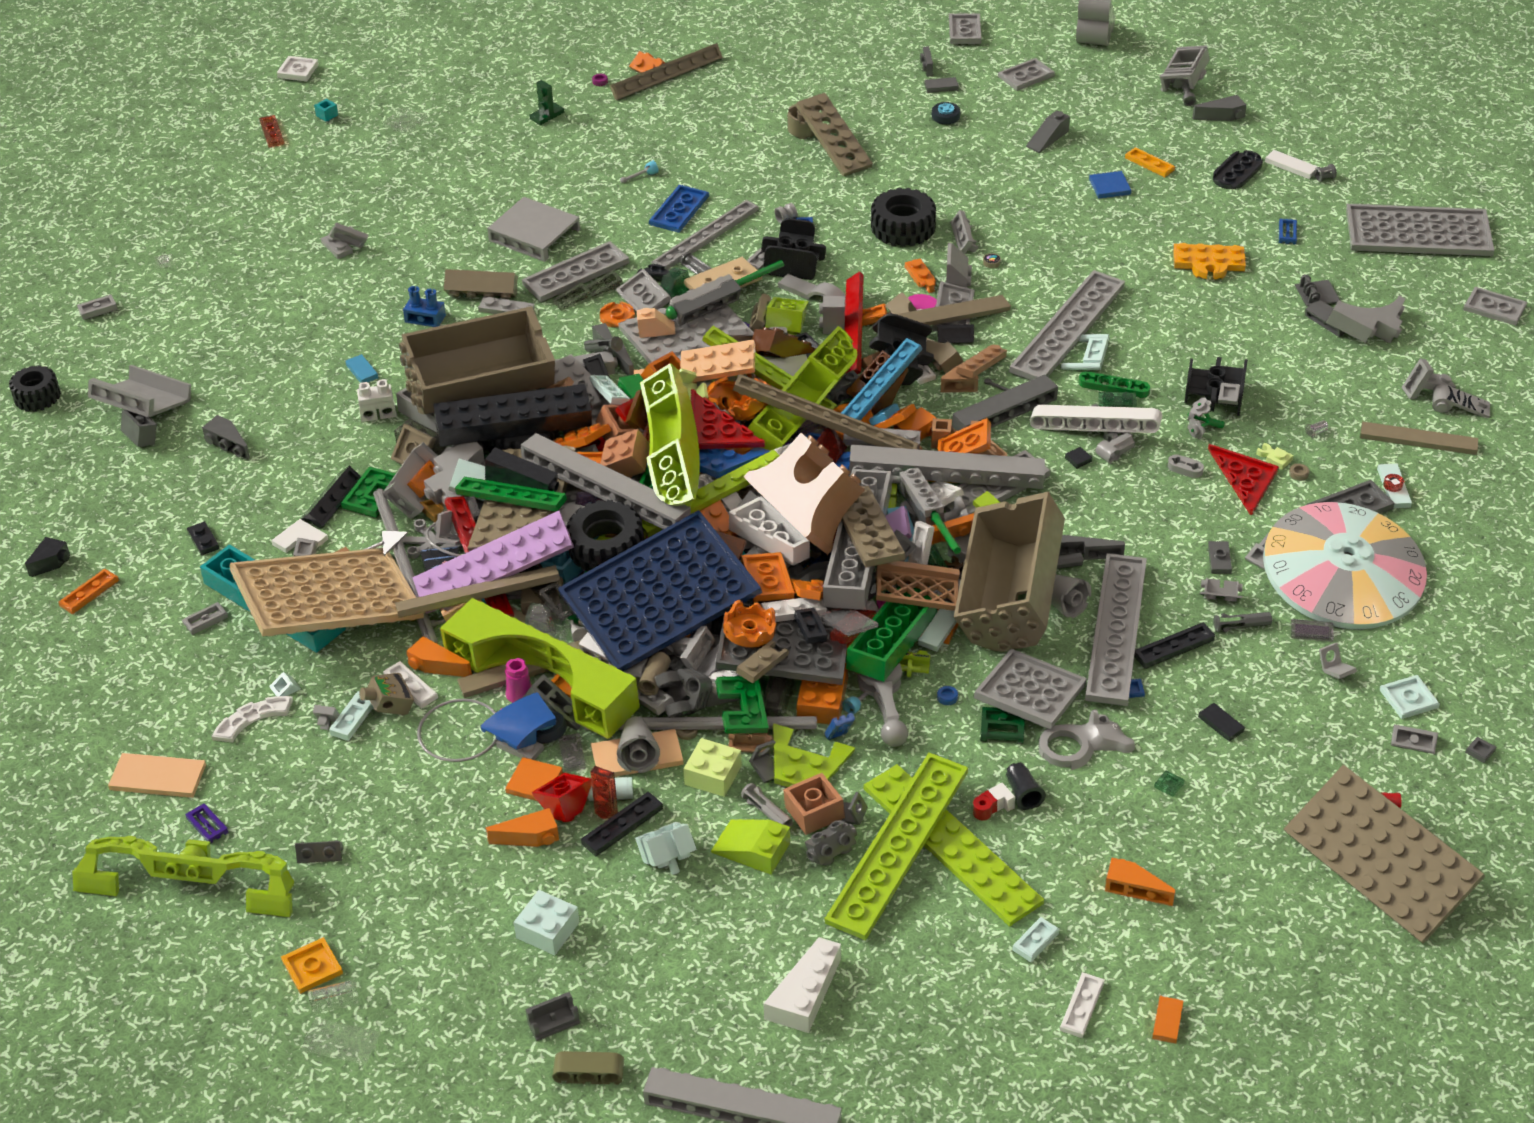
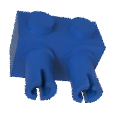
[403,286,446,327]

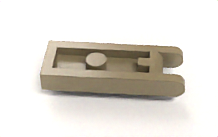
[736,640,789,683]

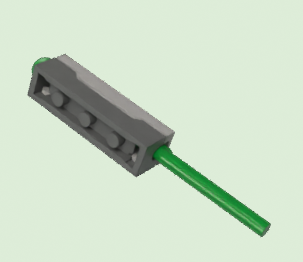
[666,260,784,326]
[899,468,961,554]

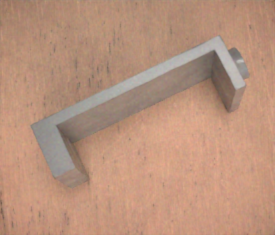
[382,442,438,519]

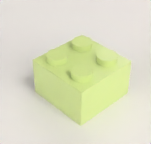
[684,738,742,797]

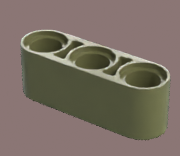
[552,1051,624,1085]

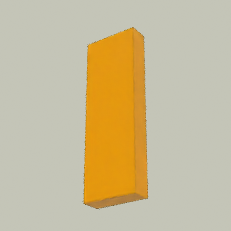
[1125,147,1175,177]

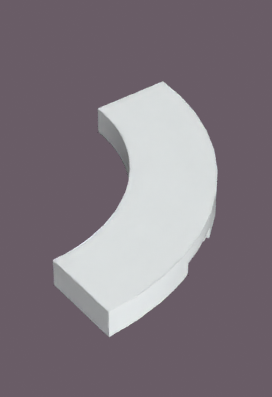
[212,696,293,743]

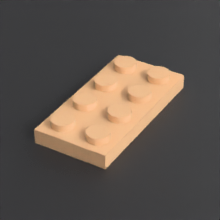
[680,340,755,383]

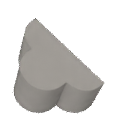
[1076,0,1116,46]

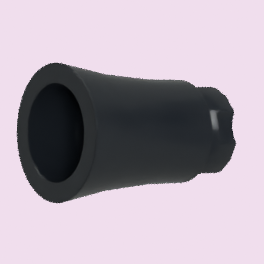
[1006,762,1046,811]

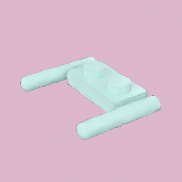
[1061,334,1109,370]

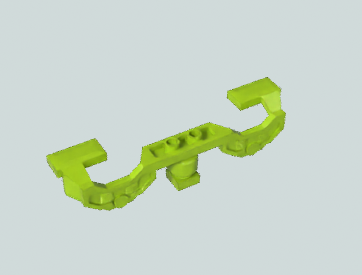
[72,836,294,917]

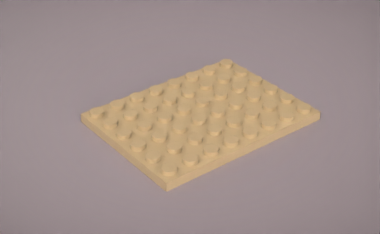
[230,548,424,636]

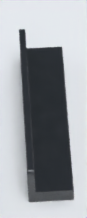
[300,465,361,529]

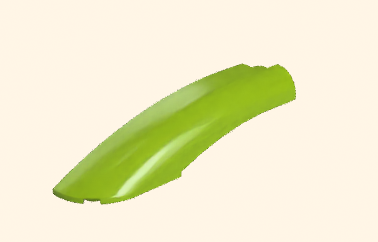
[748,326,857,451]
[640,363,700,506]

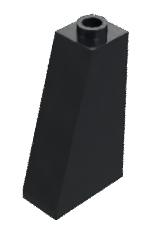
[485,448,559,492]

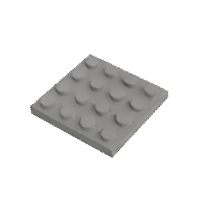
[974,649,1087,729]

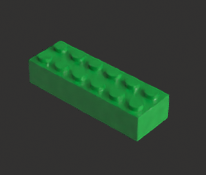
[846,586,939,682]

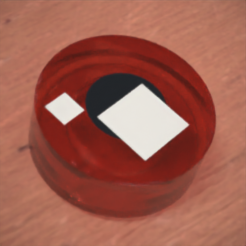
[1383,474,1404,492]

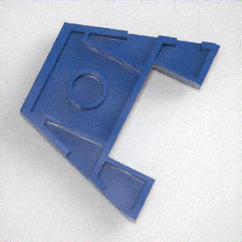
[699,447,770,478]

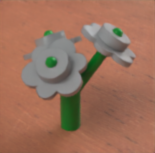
[1187,398,1225,439]

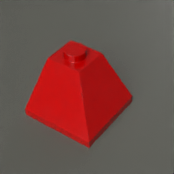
[532,773,593,822]

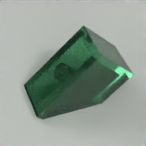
[660,267,690,305]

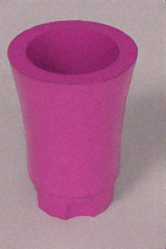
[505,658,532,703]

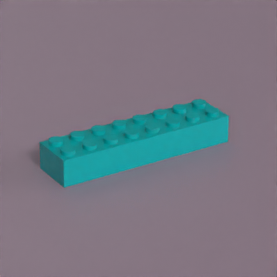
[200,544,346,653]

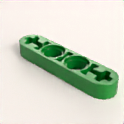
[1078,372,1150,398]

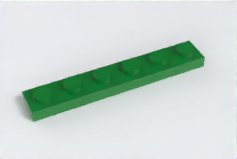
[455,476,567,512]

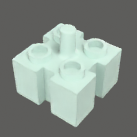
[635,822,697,875]

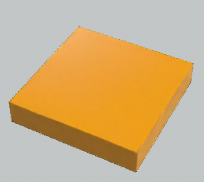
[281,937,343,994]

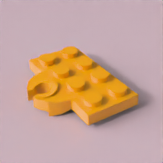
[1173,243,1246,279]

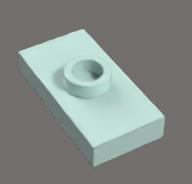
[1012,917,1059,962]

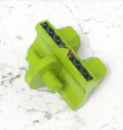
[899,650,930,678]

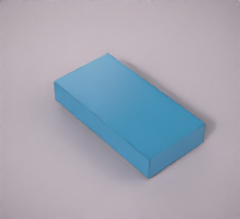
[345,354,378,383]
[869,404,900,426]

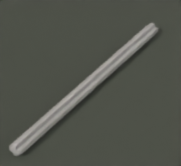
[373,489,438,644]
[584,716,817,730]

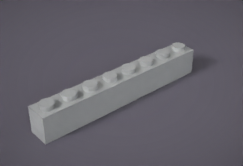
[643,1067,842,1123]

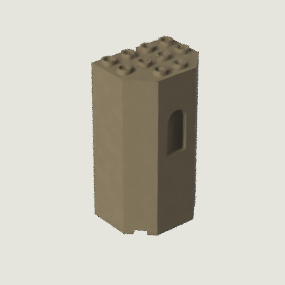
[399,306,555,415]
[954,492,1065,652]

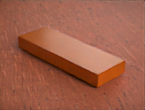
[58,569,119,614]

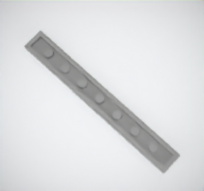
[651,200,759,270]

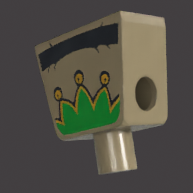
[359,673,414,715]

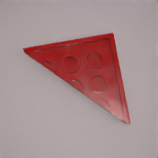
[691,389,765,449]
[1208,444,1279,515]

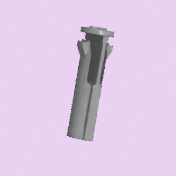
[741,783,793,827]

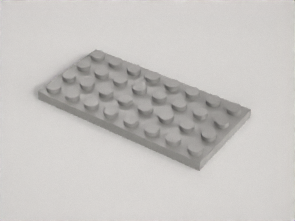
[1346,204,1494,256]

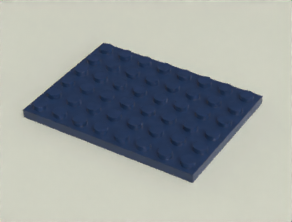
[558,510,762,671]

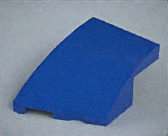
[481,692,556,750]

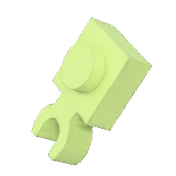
[1257,443,1293,470]

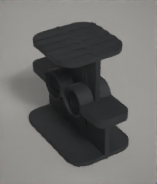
[761,218,826,280]
[869,313,934,385]
[1184,357,1248,416]

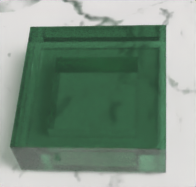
[1154,770,1185,797]

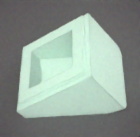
[269,672,301,696]

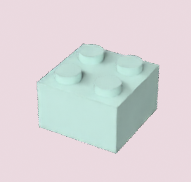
[514,890,579,956]

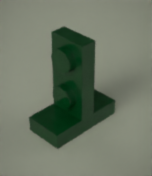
[529,80,565,125]

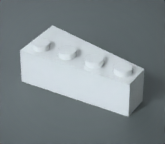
[729,496,810,566]
[763,938,841,1033]

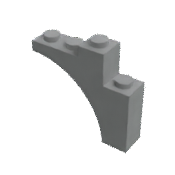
[1326,295,1406,343]
[424,442,485,507]

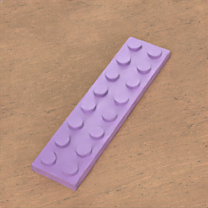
[412,511,574,614]

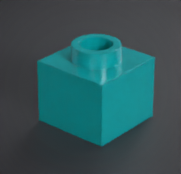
[314,98,338,122]

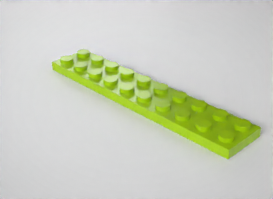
[824,752,968,941]
[863,764,1044,927]

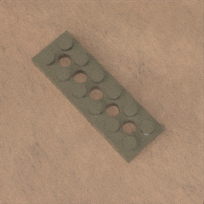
[796,93,873,177]
[841,486,905,568]

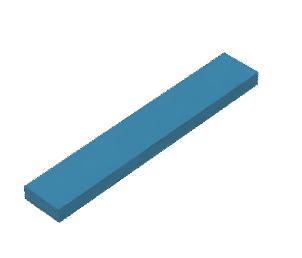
[841,338,922,420]

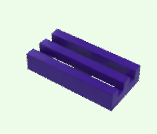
[185,803,228,844]

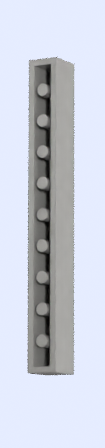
[521,433,691,529]
[849,445,1045,489]

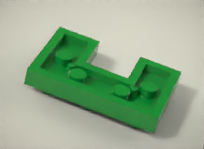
[341,466,396,518]
[715,676,769,734]

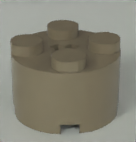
[787,104,820,139]

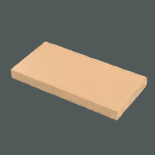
[591,729,684,779]
[108,753,206,798]

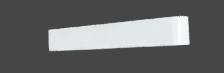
[1030,405,1162,433]

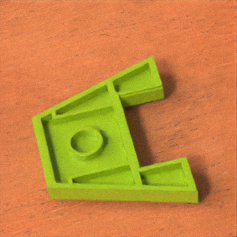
[772,723,855,787]

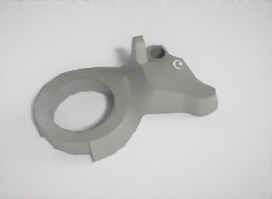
[1038,709,1135,770]

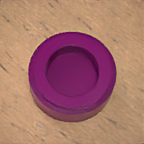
[592,74,608,86]

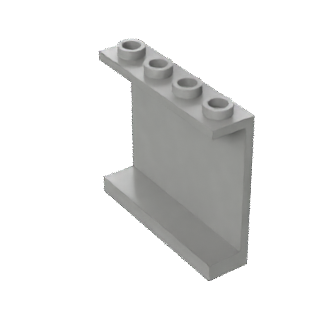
[487,197,580,262]
[88,365,191,418]

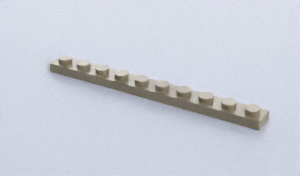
[733,374,918,449]

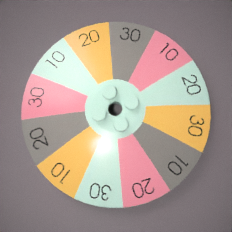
[1263,502,1427,629]

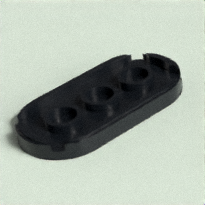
[1213,150,1263,189]

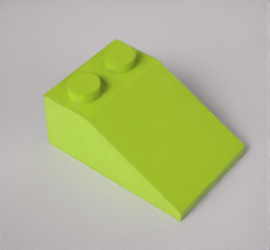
[765,297,809,335]
[711,819,791,875]

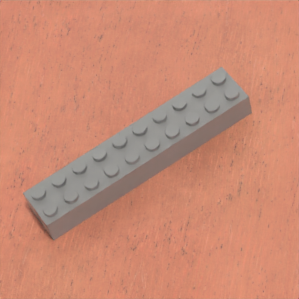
[823,469,892,610]

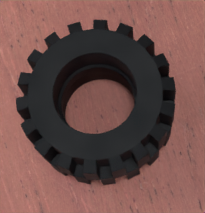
[9,365,61,412]

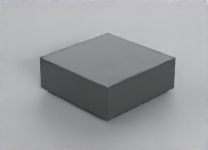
[1465,737,1496,763]

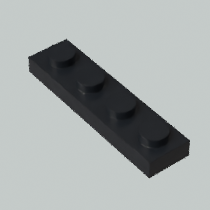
[1134,622,1215,669]
[581,791,663,857]

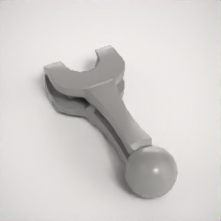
[857,663,908,747]

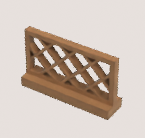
[875,561,960,611]

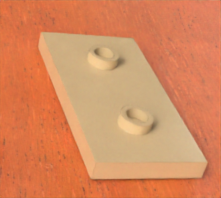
[684,257,762,290]

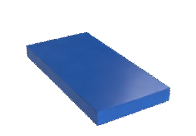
[649,184,709,233]

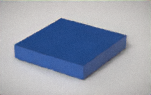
[1089,171,1131,199]

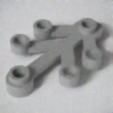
[402,519,463,559]

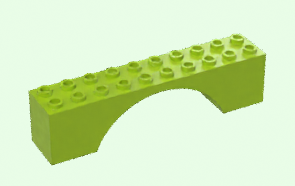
[440,598,640,739]

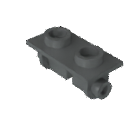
[295,840,343,863]

